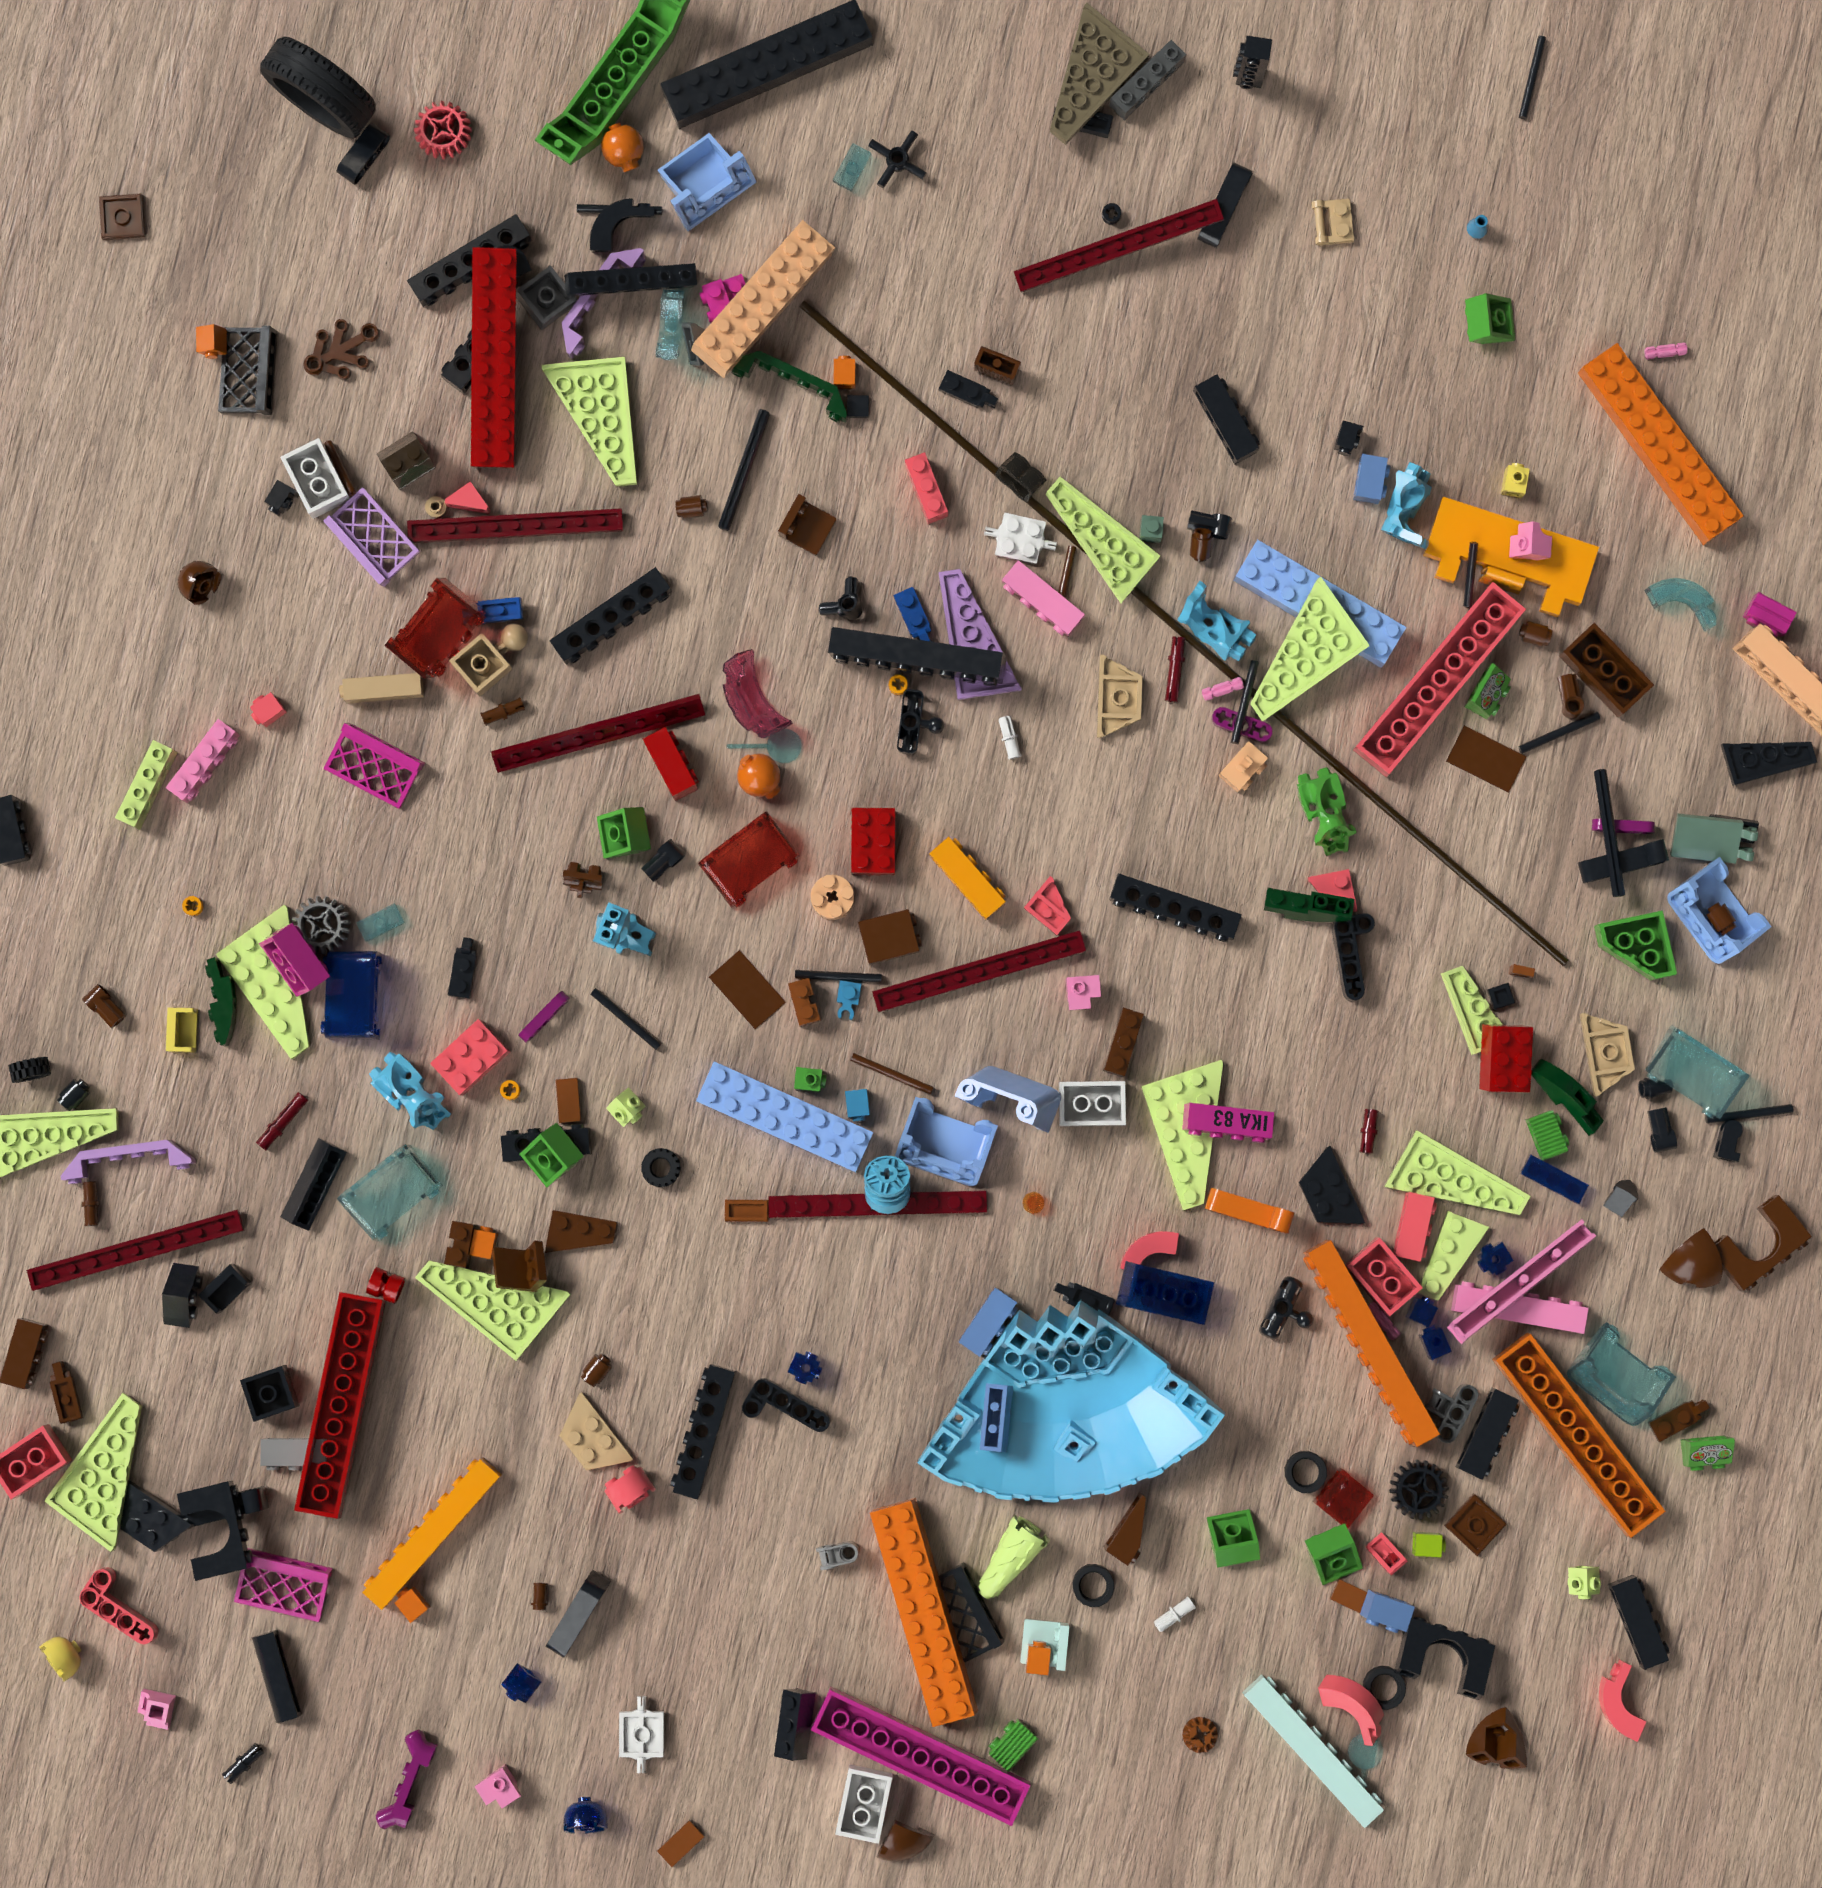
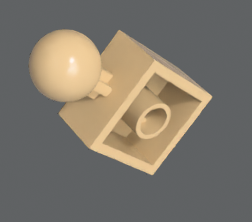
[449,624,528,697]

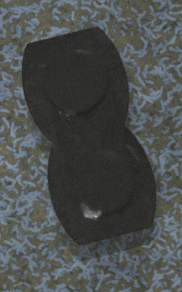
[995,452,1047,502]

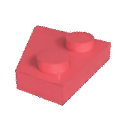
[1307,869,1358,913]
[1024,876,1071,936]

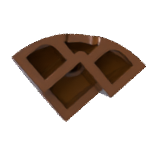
[1659,1228,1723,1288]
[1466,1707,1527,1769]
[876,1820,935,1861]

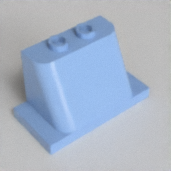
[658,133,756,231]

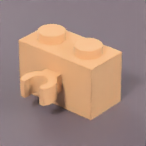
[1218,741,1268,793]

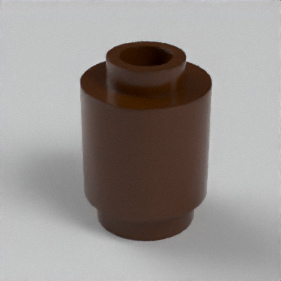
[675,495,708,519]
[1190,528,1213,562]
[1519,621,1553,647]
[1706,902,1737,936]
[581,1353,612,1387]

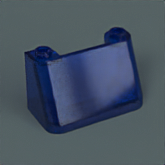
[321,951,382,1040]

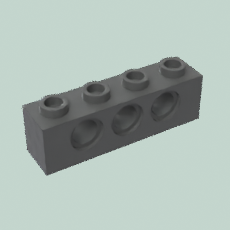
[1109,40,1186,121]

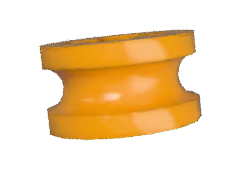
[889,674,908,695]
[182,896,204,916]
[500,1080,521,1100]

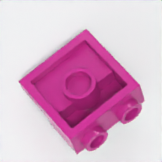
[699,274,745,324]

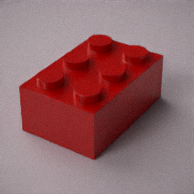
[643,727,699,801]
[851,808,895,875]
[1479,1024,1533,1092]

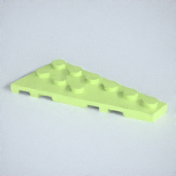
[1046,477,1160,604]

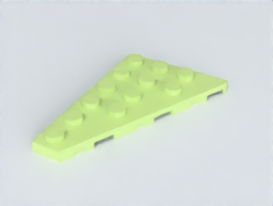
[542,357,637,487]
[1250,577,1370,721]
[216,905,310,1060]
[1141,1060,1223,1210]
[415,1261,571,1361]
[45,1393,142,1552]

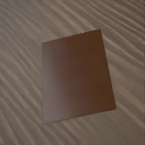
[1446,725,1527,793]
[709,950,786,1029]

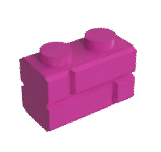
[1743,592,1797,638]

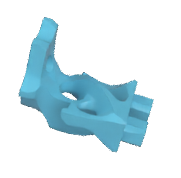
[1381,462,1432,550]
[1177,581,1257,661]
[593,902,656,956]
[369,1052,451,1130]

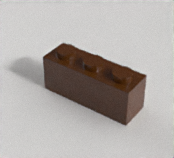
[1103,1007,1144,1077]
[0,1318,49,1389]

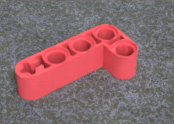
[79,1567,158,1644]

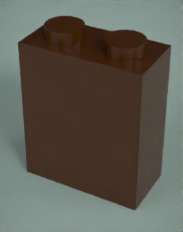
[858,909,922,965]

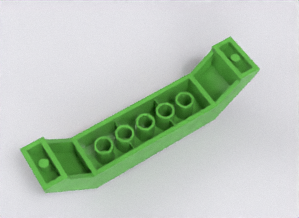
[535,0,690,165]

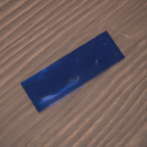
[1520,1154,1589,1204]

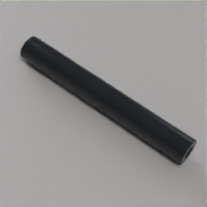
[1463,542,1478,607]

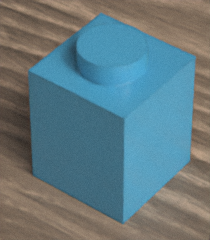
[845,1089,870,1121]

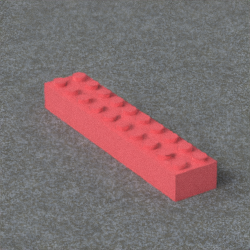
[1353,582,1526,777]

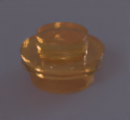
[1022,1192,1044,1214]

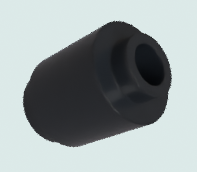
[57,1079,90,1111]

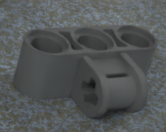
[1424,1384,1478,1443]

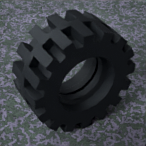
[641,1148,681,1187]

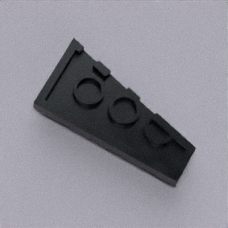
[1721,742,1817,786]

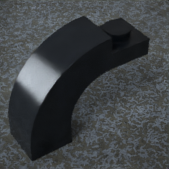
[590,198,656,252]

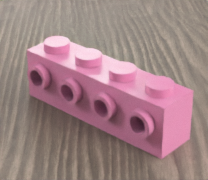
[166,719,240,803]

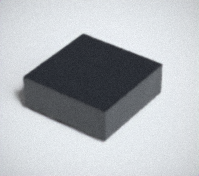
[847,395,869,418]
[1487,983,1515,1010]

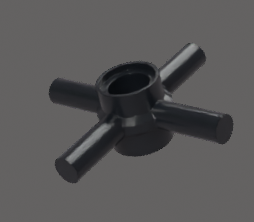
[868,130,927,188]

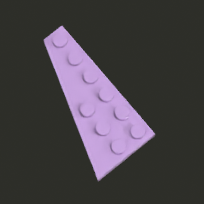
[939,569,1022,700]

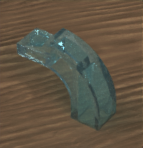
[656,289,684,360]
[1644,578,1717,632]

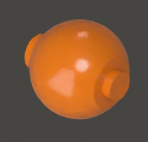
[601,122,644,172]
[737,754,781,799]

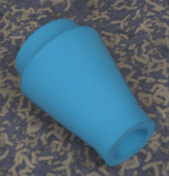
[1467,215,1488,239]

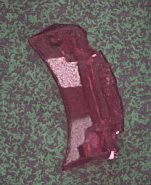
[722,649,793,738]

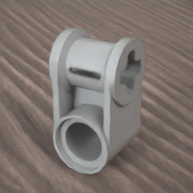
[816,1541,860,1570]

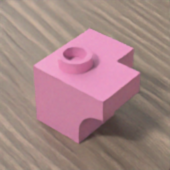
[1509,521,1552,560]
[1065,975,1101,1010]
[138,1689,176,1730]
[475,1764,521,1809]

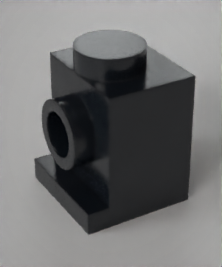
[1334,420,1364,456]
[264,480,299,516]

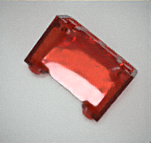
[698,811,800,908]

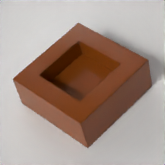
[1509,964,1535,979]

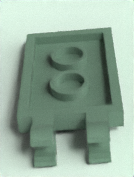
[1670,813,1758,864]

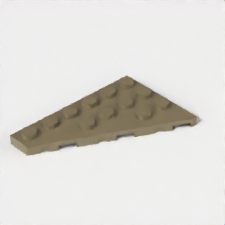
[1050,3,1150,145]

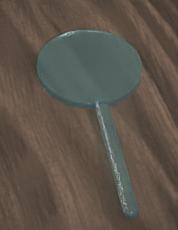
[726,729,802,763]
[1348,1734,1383,1782]

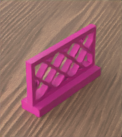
[323,723,425,809]
[234,1548,333,1622]

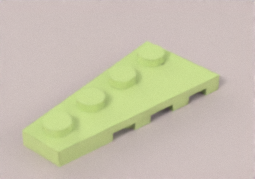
[1441,966,1503,1055]
[1418,1211,1489,1301]

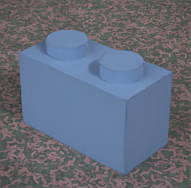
[1353,454,1390,504]
[1360,1589,1415,1633]

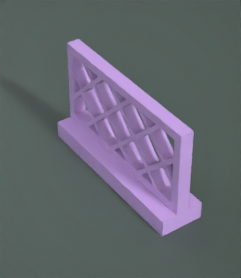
[323,487,420,587]

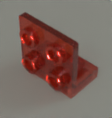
[1312,1467,1374,1528]

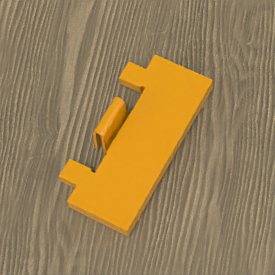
[1423,497,1599,617]

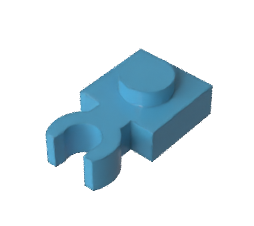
[837,981,861,1020]

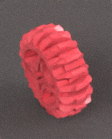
[414,101,472,160]

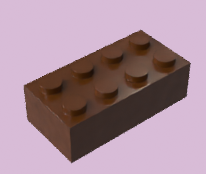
[1559,622,1654,718]

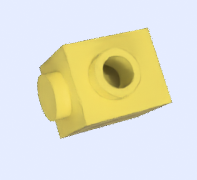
[1501,463,1530,498]

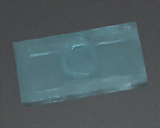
[833,143,872,192]
[356,903,405,942]

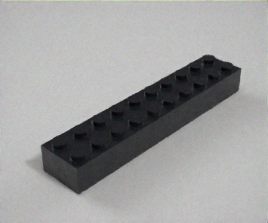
[660,0,873,129]

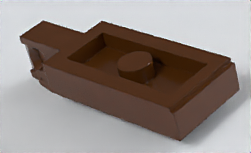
[50,1361,83,1424]
[1647,1400,1710,1442]

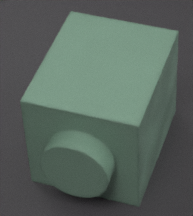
[1139,515,1164,543]

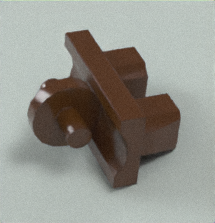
[563,862,603,899]

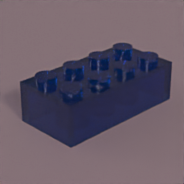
[1116,1261,1215,1325]

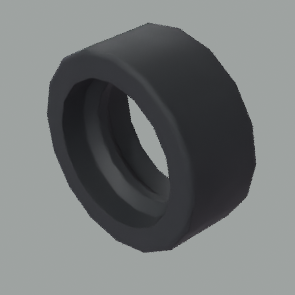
[1284,1451,1327,1493]
[1072,1564,1115,1607]
[1363,1666,1406,1710]

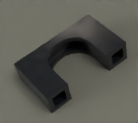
[177,1481,253,1581]
[1394,1617,1495,1700]

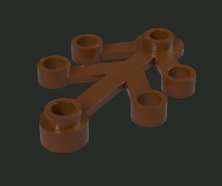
[303,319,379,380]

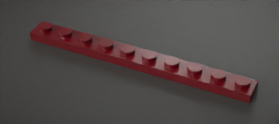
[1014,199,1224,293]
[407,508,623,543]
[491,694,705,773]
[872,930,1086,1013]
[768,1191,987,1218]
[26,1210,245,1291]

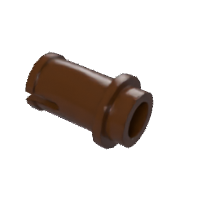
[531,1583,548,1610]

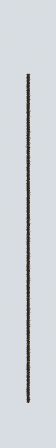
[799,301,1569,966]

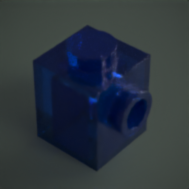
[1406,1296,1438,1328]
[1418,1325,1452,1360]

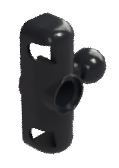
[897,689,944,755]
[1259,1276,1314,1340]

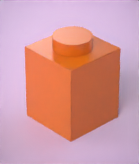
[196,324,227,359]
[834,356,855,389]
[469,1226,498,1259]
[394,1586,431,1623]
[1026,1641,1051,1675]

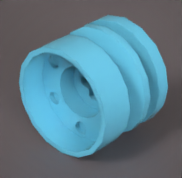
[864,1155,911,1214]

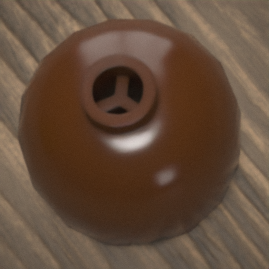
[177,561,221,605]

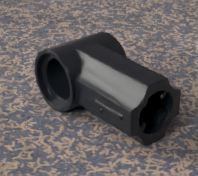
[1187,510,1232,540]
[641,839,686,882]
[1647,1107,1678,1153]

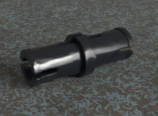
[222,1743,264,1784]

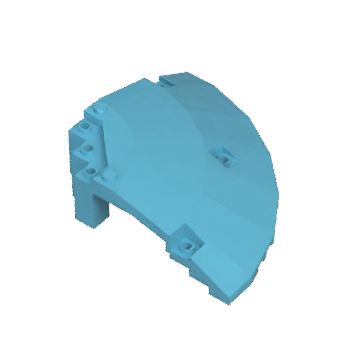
[917,1300,1225,1503]

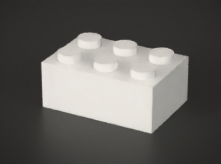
[280,438,350,519]
[1058,1081,1126,1126]
[835,1764,892,1844]

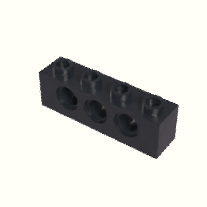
[441,329,472,395]
[501,1124,592,1162]

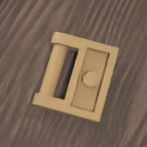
[1311,199,1354,245]

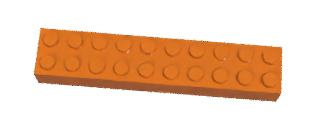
[1578,343,1744,545]
[1303,1240,1440,1447]
[1492,1333,1666,1538]
[870,1498,978,1727]

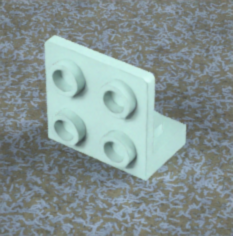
[1020,1619,1069,1671]

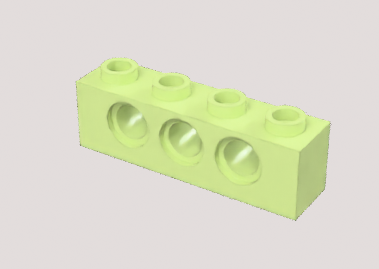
[115,740,178,830]

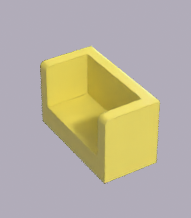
[166,1008,198,1053]

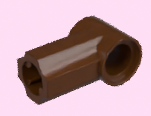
[1557,674,1584,719]
[82,984,126,1028]

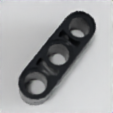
[336,123,390,185]

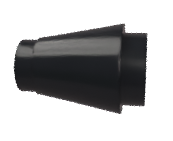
[1638,1078,1673,1099]

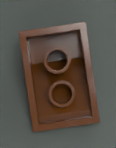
[1103,1492,1146,1566]

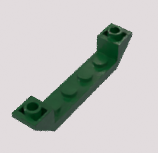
[731,351,847,423]

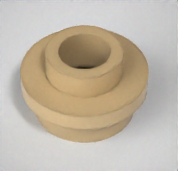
[425,496,447,518]

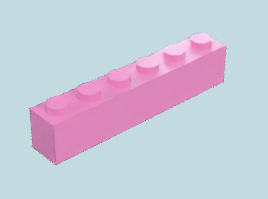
[1451,1281,1588,1334]

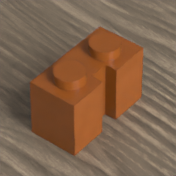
[788,978,821,1027]

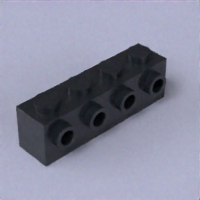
[1233,36,1272,89]

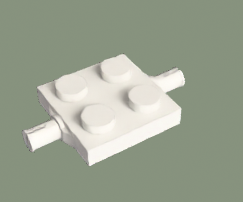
[984,513,1057,565]
[619,1696,664,1773]

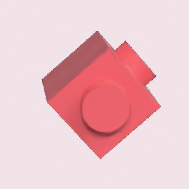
[250,692,287,727]

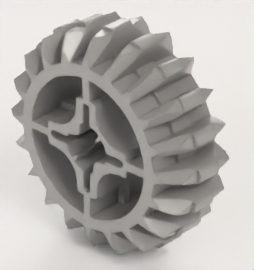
[292,896,351,954]

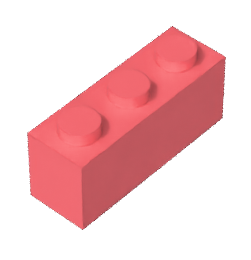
[905,452,948,524]
[1393,1192,1437,1262]

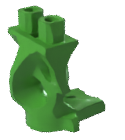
[1297,767,1356,856]

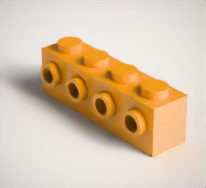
[929,837,1006,920]

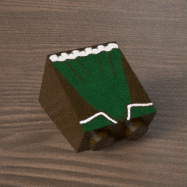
[377,431,436,490]

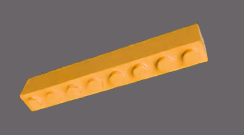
[362,1458,502,1610]

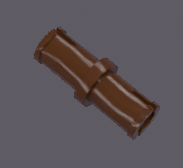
[480,697,525,726]
[81,1181,99,1226]

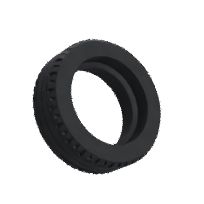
[260,36,376,138]

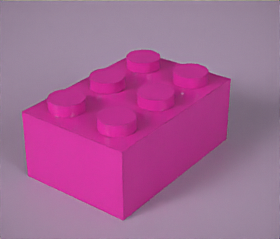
[259,923,330,997]

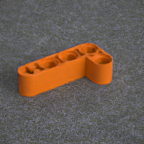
[1205,1188,1294,1234]

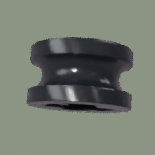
[1102,203,1121,225]

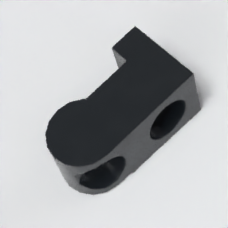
[1713,1120,1743,1163]

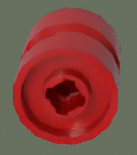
[366,1267,405,1304]

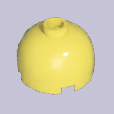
[39,1637,81,1682]

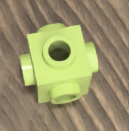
[606,1087,646,1127]
[1568,1566,1601,1599]

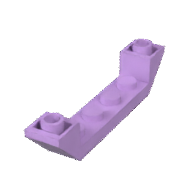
[562,248,646,359]
[61,1140,196,1184]

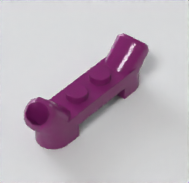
[376,1729,437,1829]

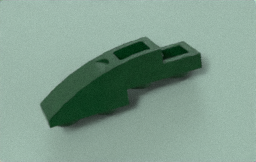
[1264,888,1355,922]
[205,957,237,1047]
[1531,1059,1604,1136]

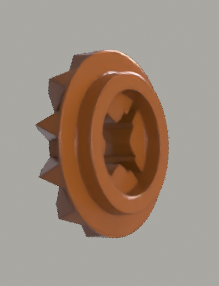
[1182,1717,1218,1753]

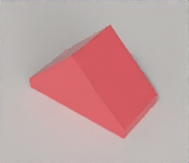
[445,482,490,514]
[1365,1532,1408,1575]

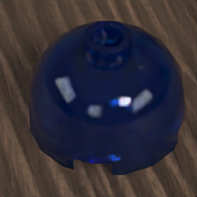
[563,1797,608,1834]

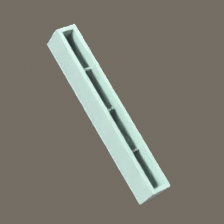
[1242,1674,1384,1828]

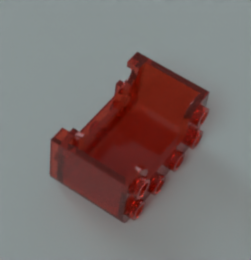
[384,578,486,679]

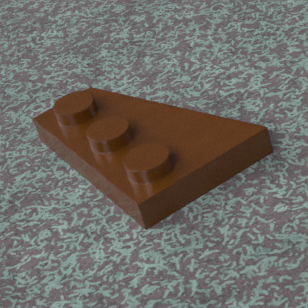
[545,1210,618,1253]

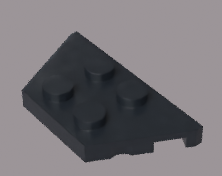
[1298,1146,1365,1224]
[120,1480,194,1552]

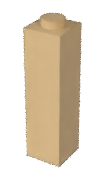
[339,673,424,704]

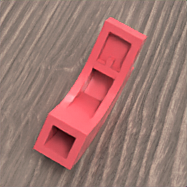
[1120,1231,1179,1293]
[1599,1659,1646,1742]
[1318,1675,1384,1746]

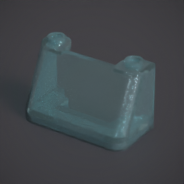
[1645,1025,1750,1119]
[337,1144,443,1241]
[1567,1322,1676,1426]

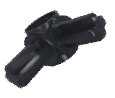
[819,576,862,620]

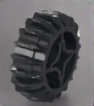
[1389,1459,1449,1520]

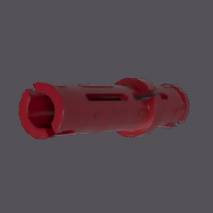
[1165,636,1186,703]
[256,1092,309,1151]

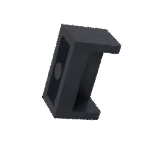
[198,1264,252,1314]

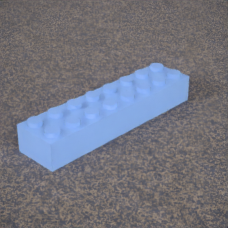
[1233,539,1406,668]
[696,1062,873,1172]

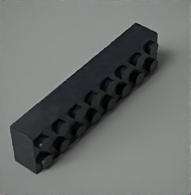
[828,627,1006,687]

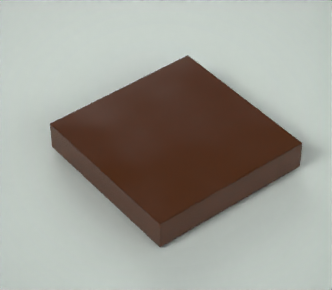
[99,193,145,240]
[1444,1493,1507,1556]

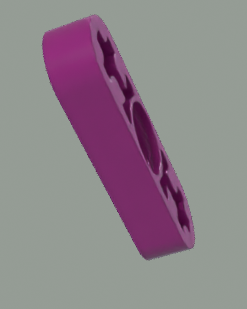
[1212,707,1272,743]
[1592,819,1655,834]
[518,991,570,1043]

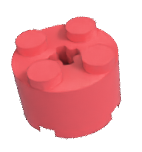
[604,1465,656,1514]

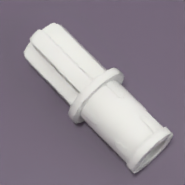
[999,716,1022,760]
[1154,1596,1196,1632]

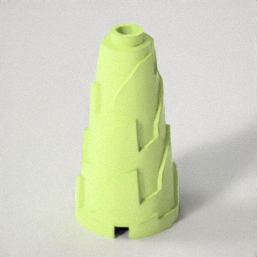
[978,1515,1050,1600]

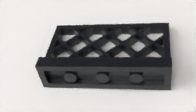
[218,326,278,415]
[938,1562,1005,1663]

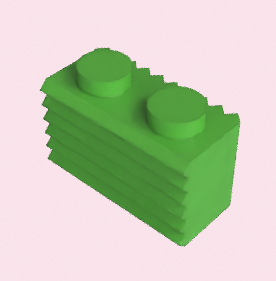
[1525,1110,1570,1160]
[989,1719,1038,1772]

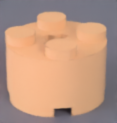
[811,875,854,920]

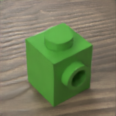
[794,1067,826,1092]

